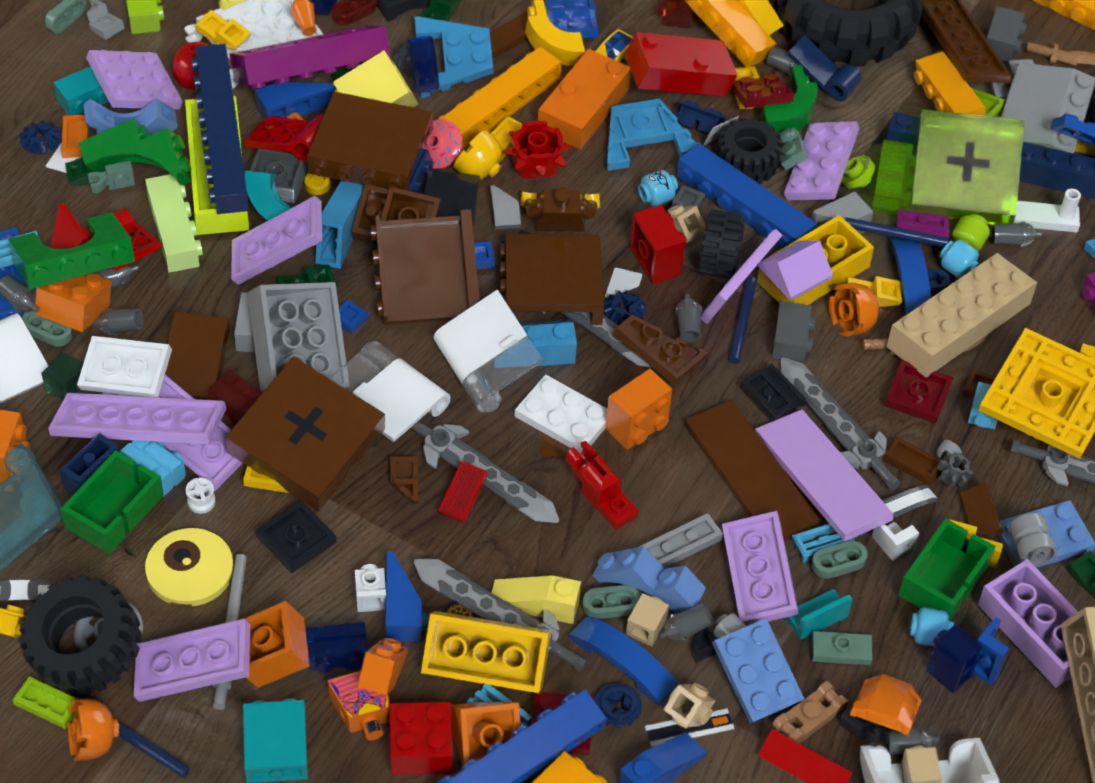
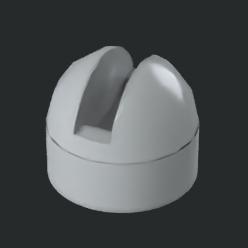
[937,440,962,460]

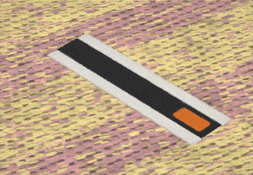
[645,708,735,747]

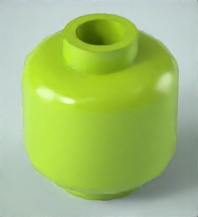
[951,214,990,251]

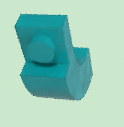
[245,170,323,221]

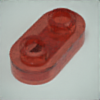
[332,0,377,25]

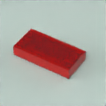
[438,461,488,523]

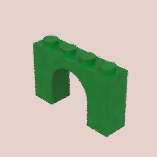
[8,212,135,289]

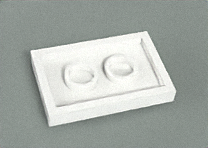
[77,336,172,397]
[515,374,607,453]

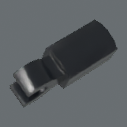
[841,708,890,747]

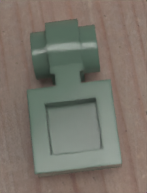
[780,127,808,171]

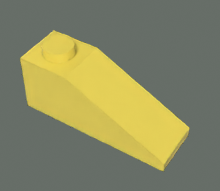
[491,576,581,624]

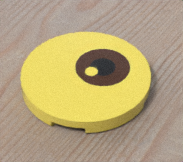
[145,528,233,607]

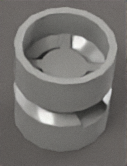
[1009,513,1057,566]

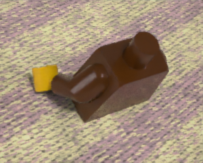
[520,187,600,232]

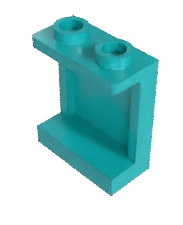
[243,699,308,783]

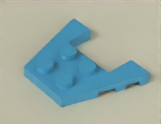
[415,17,494,98]
[607,99,700,171]

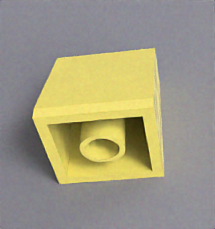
[333,51,419,107]

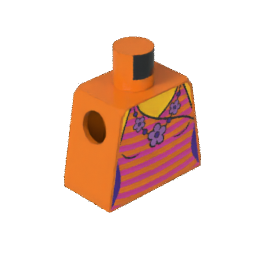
[328,671,390,740]

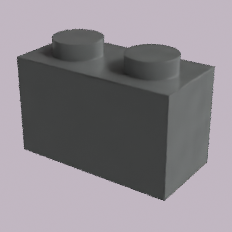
[987,6,1027,62]
[772,301,816,363]

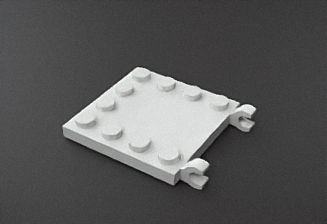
[184,0,323,89]

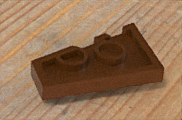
[613,315,709,385]

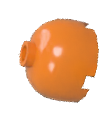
[829,283,879,337]
[68,699,119,761]

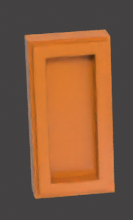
[61,115,89,158]

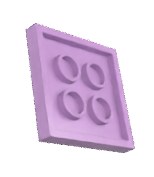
[86,50,183,110]

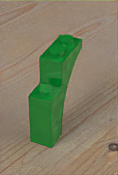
[79,118,192,185]

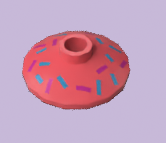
[422,119,463,169]

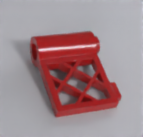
[244,114,324,161]
[82,207,162,271]

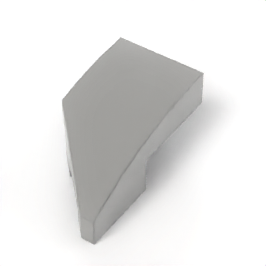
[87,0,125,40]
[490,185,521,230]

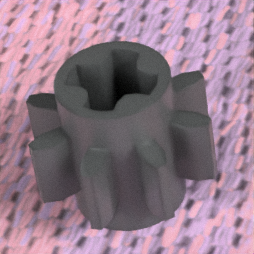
[936,453,973,488]

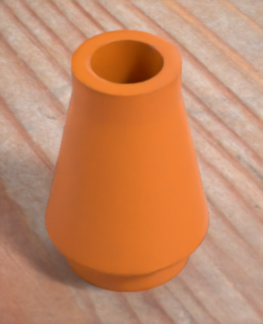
[290,0,317,36]

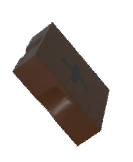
[226,356,385,512]

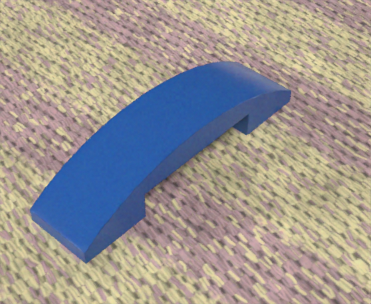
[889,236,931,316]
[568,616,678,706]

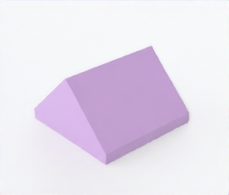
[758,241,833,301]

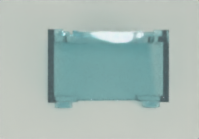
[0,443,62,571]

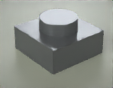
[671,185,706,210]

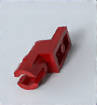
[565,441,639,530]

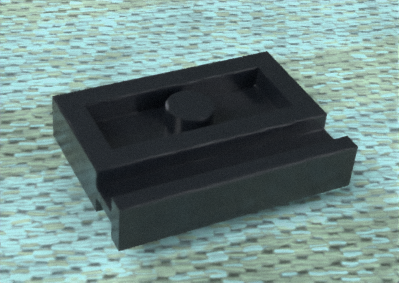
[740,363,806,421]

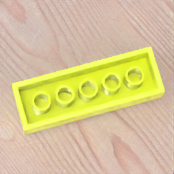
[185,96,249,235]

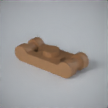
[772,681,849,743]

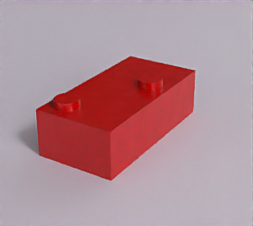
[625,32,738,96]

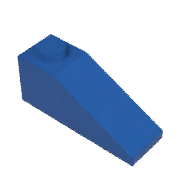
[255,82,336,120]
[386,552,428,642]
[619,732,707,783]

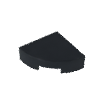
[691,627,717,663]

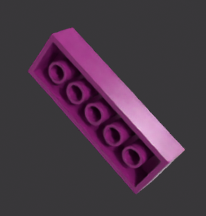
[229,25,391,89]

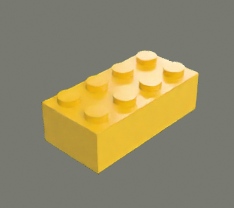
[757,215,874,305]
[421,611,552,693]

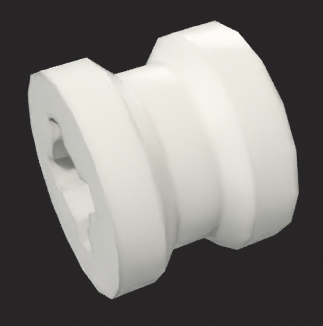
[186,478,216,514]

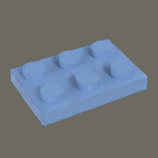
[997,500,1095,568]
[712,618,804,724]

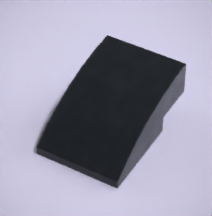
[424,171,480,226]

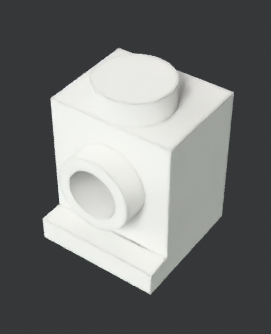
[355,564,386,612]

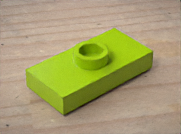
[13,676,77,729]

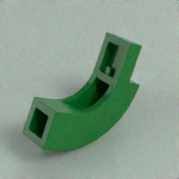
[760,65,818,134]

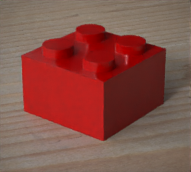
[630,205,686,285]
[390,702,452,775]

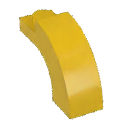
[525,0,585,67]

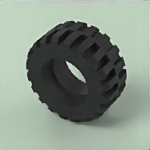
[19,575,142,696]

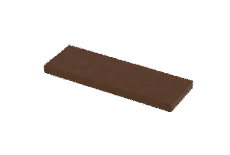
[921,0,1011,83]
[684,400,820,542]

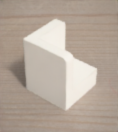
[872,522,919,561]

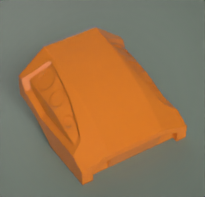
[850,674,922,735]

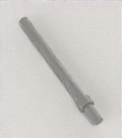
[213,554,247,710]

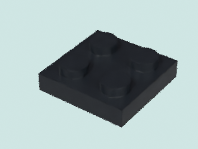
[256,500,337,573]

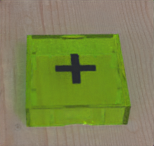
[910,109,1025,224]

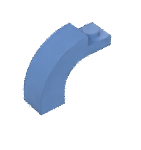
[83,98,178,134]

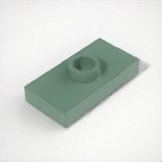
[812,631,872,665]

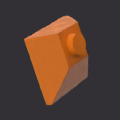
[451,702,520,766]

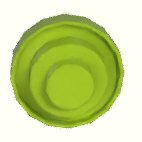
[841,155,875,189]

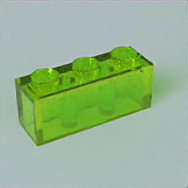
[871,139,917,216]

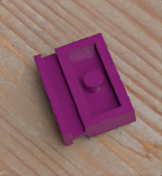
[896,210,949,238]

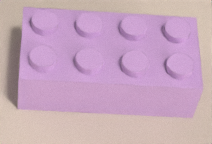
[978,559,1078,688]

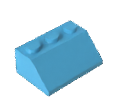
[494,318,577,369]

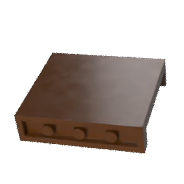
[307,91,433,191]
[370,209,480,325]
[500,234,604,325]

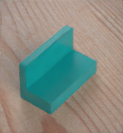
[784,589,853,640]

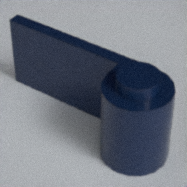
[787,35,862,101]

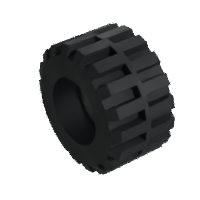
[717,118,782,184]
[698,209,745,279]

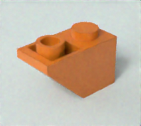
[358,638,409,695]

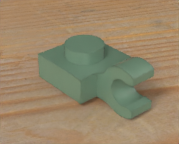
[88,161,135,193]

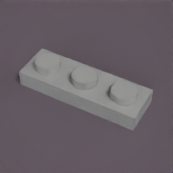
[637,513,723,568]

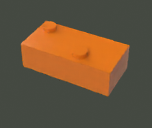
[538,49,631,150]

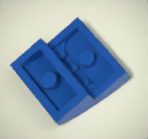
[545,0,599,38]

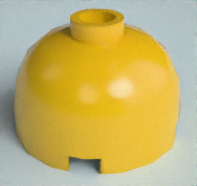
[453,130,502,180]

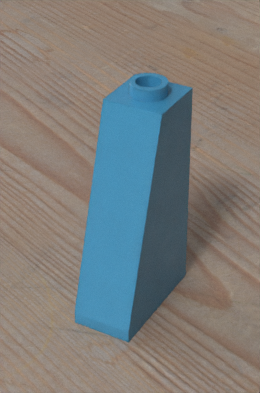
[315,181,365,269]

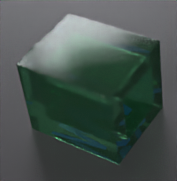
[41,351,84,400]

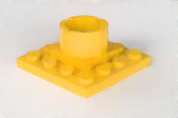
[978,328,1095,459]

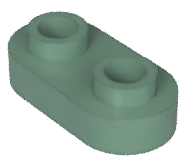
[45,0,86,34]
[22,309,73,346]
[811,541,868,579]
[583,585,641,619]

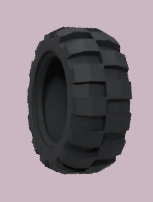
[774,0,924,66]

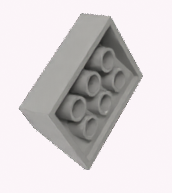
[995,63,1095,154]
[248,282,350,394]

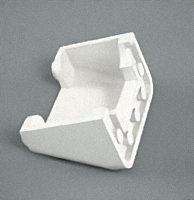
[860,738,999,783]

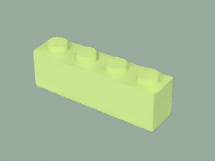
[145,174,203,273]

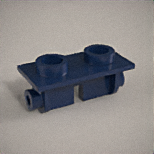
[674,100,725,135]

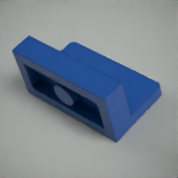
[967,617,1009,686]

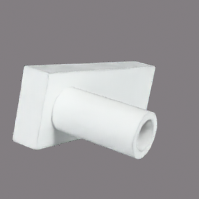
[1001,189,1081,233]

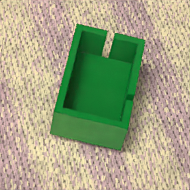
[60,450,164,555]
[898,518,996,621]

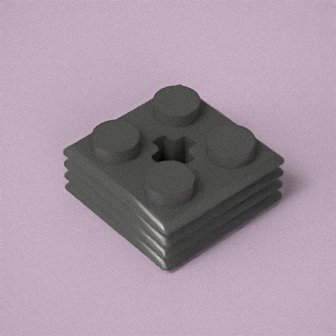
[247,149,308,204]

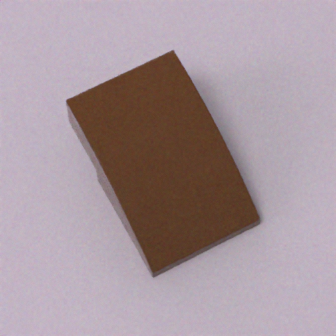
[351,184,441,244]
[165,311,230,400]

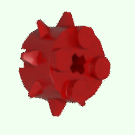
[502,120,572,179]

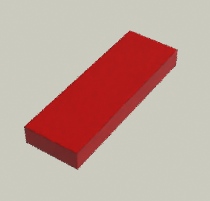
[758,729,853,783]

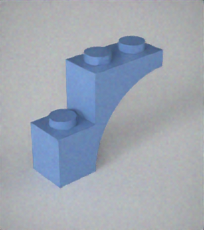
[592,546,706,613]

